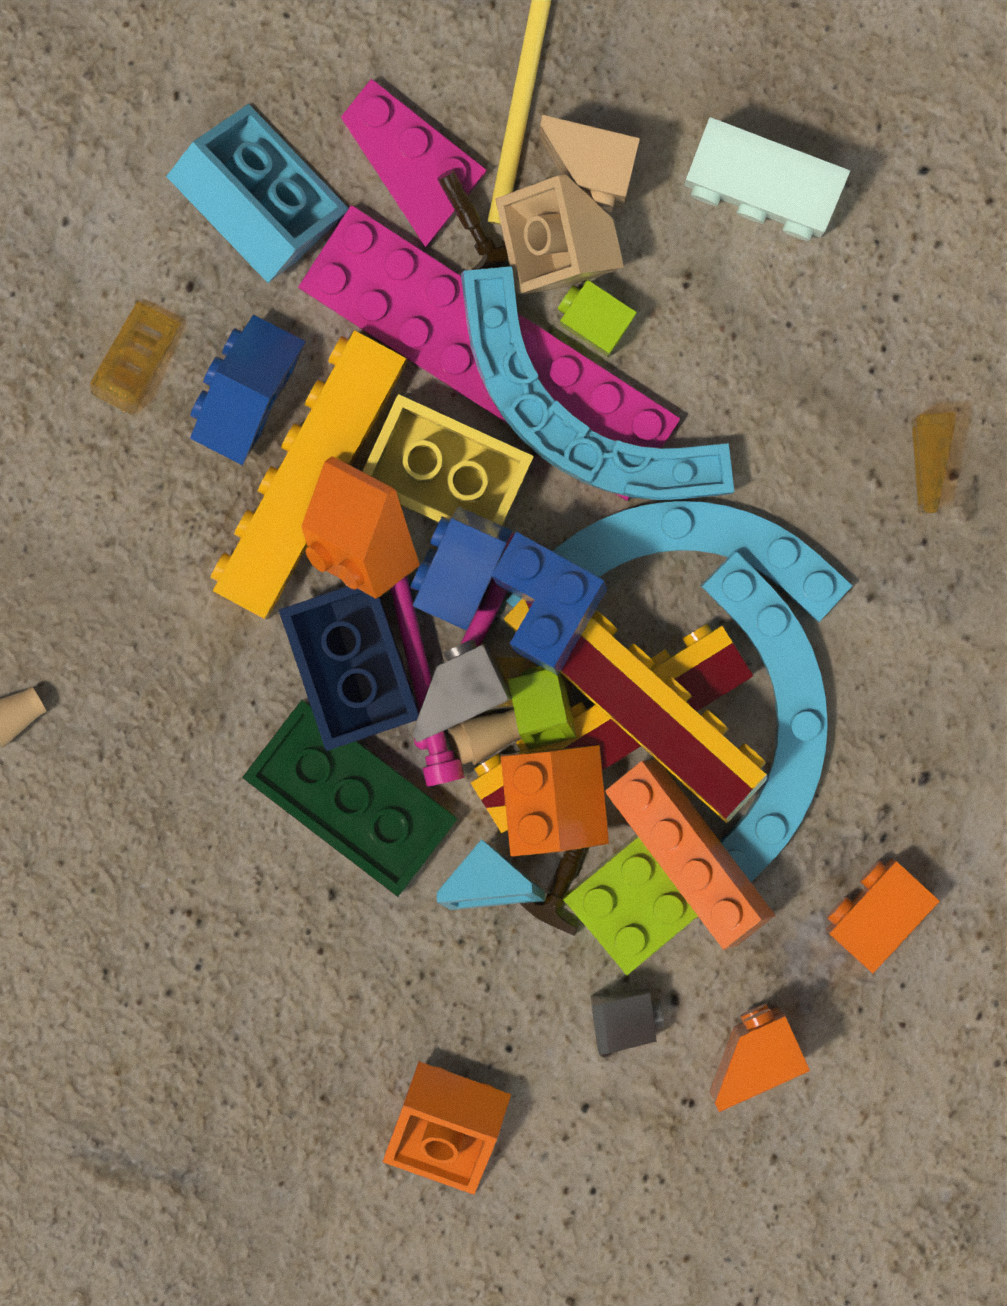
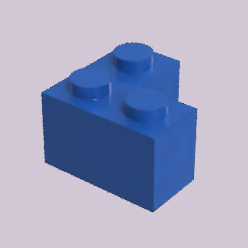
[190,315,306,465]
[411,506,513,631]
[491,532,607,676]

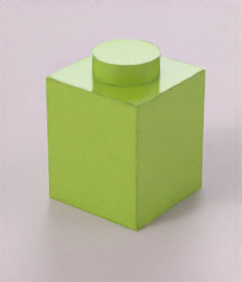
[557,279,637,357]
[508,666,577,750]

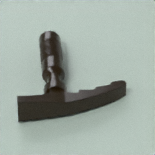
[437,169,508,270]
[519,847,587,936]

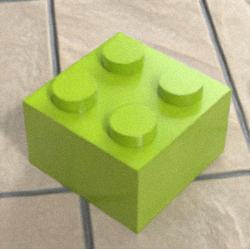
[563,834,698,975]

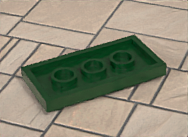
[242,699,458,897]

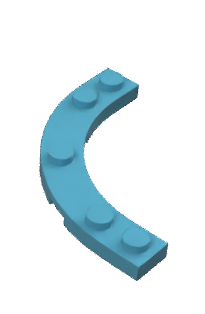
[461,266,734,500]
[506,501,853,622]
[700,551,828,882]

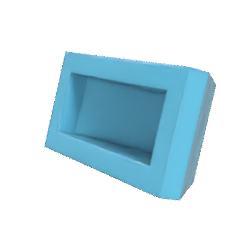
[436,839,545,910]

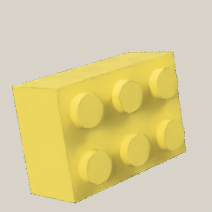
[362,394,534,526]

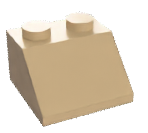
[539,115,640,213]
[495,174,624,295]

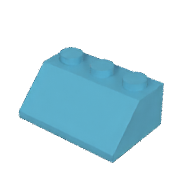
[166,104,349,283]

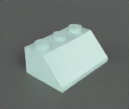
[684,117,850,241]

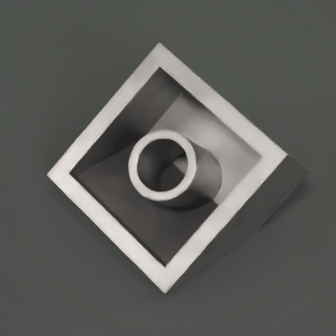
[412,640,512,742]

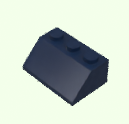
[278,586,420,751]

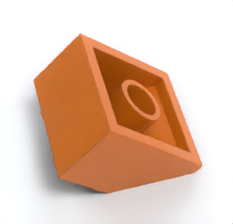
[301,456,420,599]
[501,745,609,857]
[710,1004,810,1112]
[382,1061,511,1195]

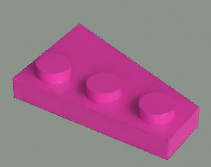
[341,79,487,248]

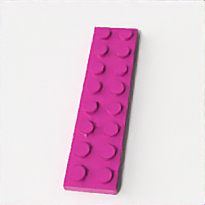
[298,205,680,502]

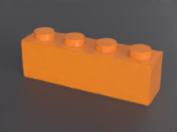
[604,759,776,950]

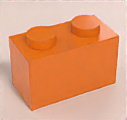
[826,858,940,974]

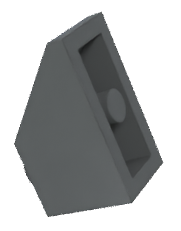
[590,988,664,1055]

